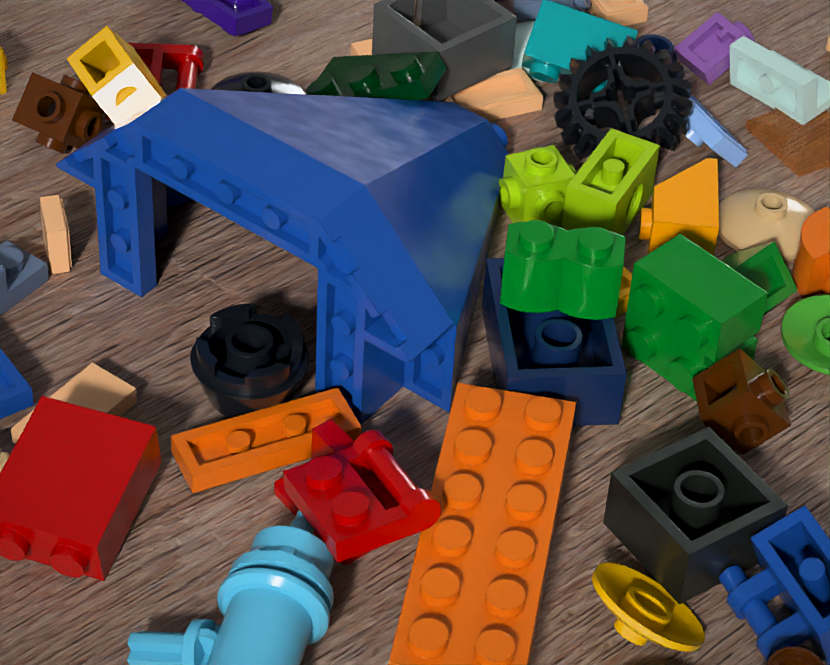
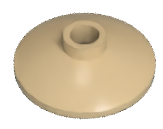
[718,188,814,261]

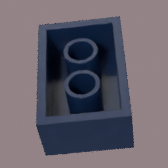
[482,258,627,426]

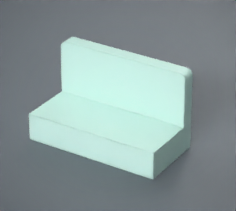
[730,36,830,125]

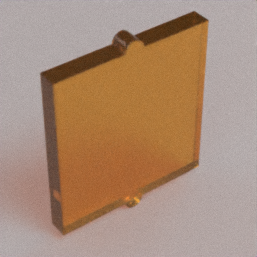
[745,107,830,177]

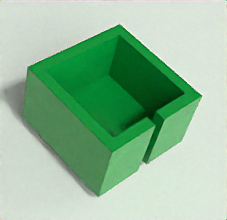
[621,234,768,401]

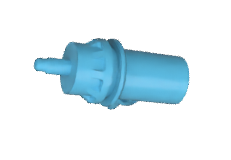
[127,511,334,665]

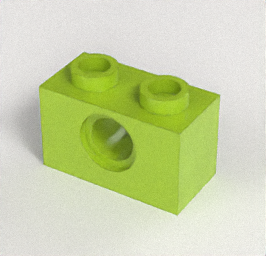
[562,128,660,236]

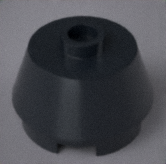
[190,304,309,418]

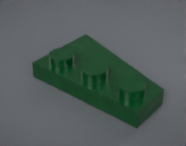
[306,52,447,100]

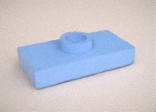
[685,95,748,167]

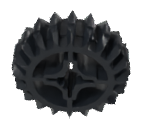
[553,35,693,164]

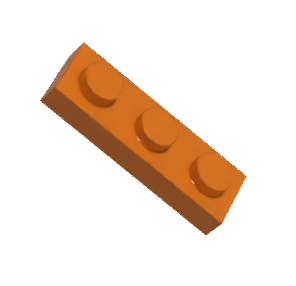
[171,387,362,493]

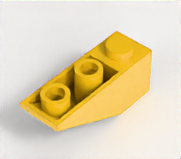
[66,26,167,124]

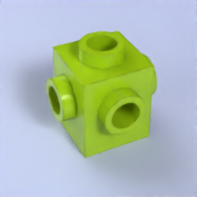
[498,145,576,228]

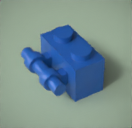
[719,505,830,665]

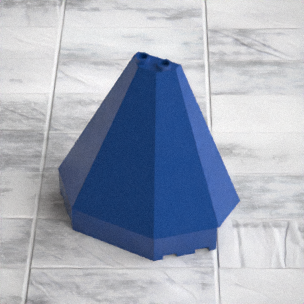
[56,88,509,425]

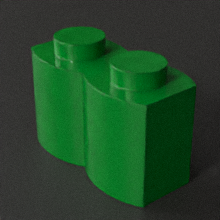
[500,220,626,320]

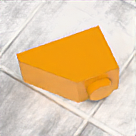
[638,158,719,256]

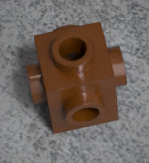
[12,72,104,154]
[692,348,791,455]

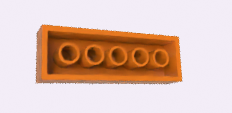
[388,383,576,665]

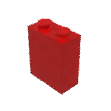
[0,396,162,581]

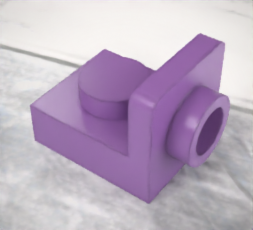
[674,12,755,85]

